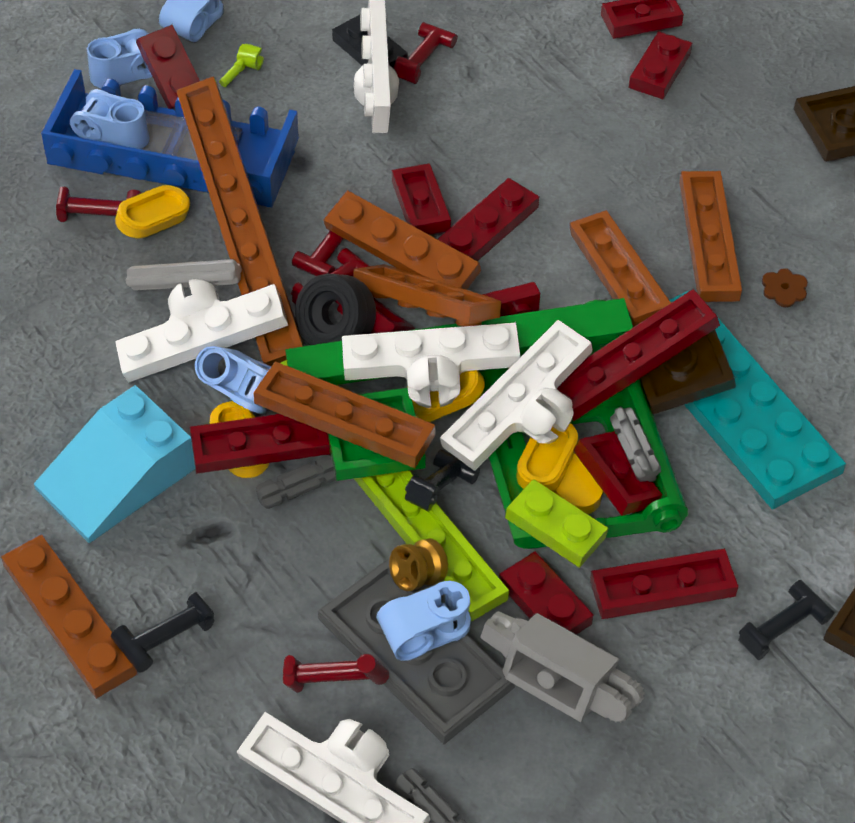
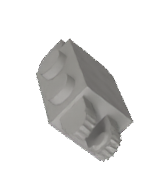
[480,611,645,723]

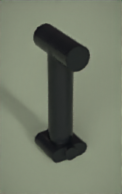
[405,449,480,512]
[738,580,835,660]
[111,592,215,673]

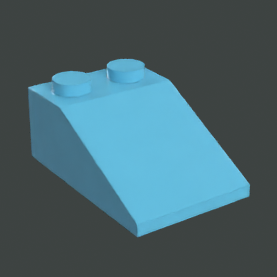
[34,385,195,543]

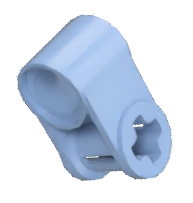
[159,0,223,42]
[87,28,152,88]
[70,89,150,149]
[195,346,271,414]
[376,581,471,661]

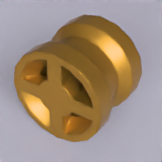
[389,538,448,591]

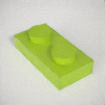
[505,479,608,568]

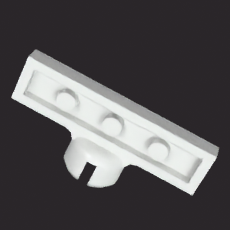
[354,0,399,133]
[115,279,288,383]
[440,320,592,471]
[342,323,520,408]
[237,712,430,823]

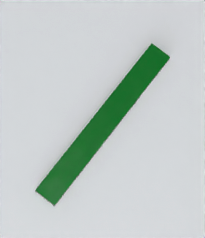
[285,298,633,385]

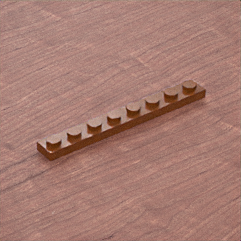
[176,76,304,366]

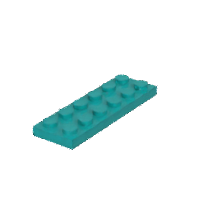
[669,289,846,510]

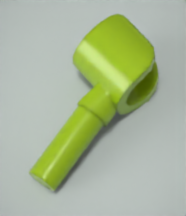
[219,44,264,87]

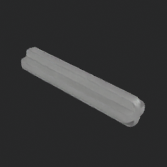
[125,259,242,290]

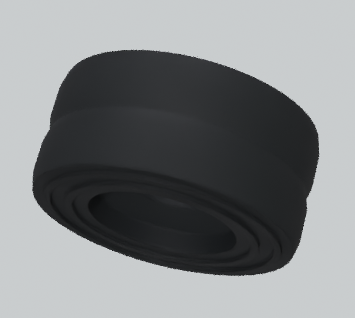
[295,274,376,345]

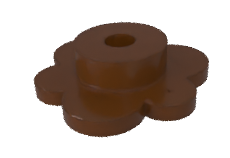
[762,269,808,307]

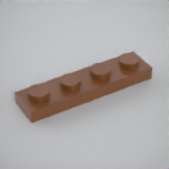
[679,171,742,302]
[323,190,481,290]
[569,210,671,327]
[353,264,501,327]
[253,361,435,468]
[1,534,138,699]

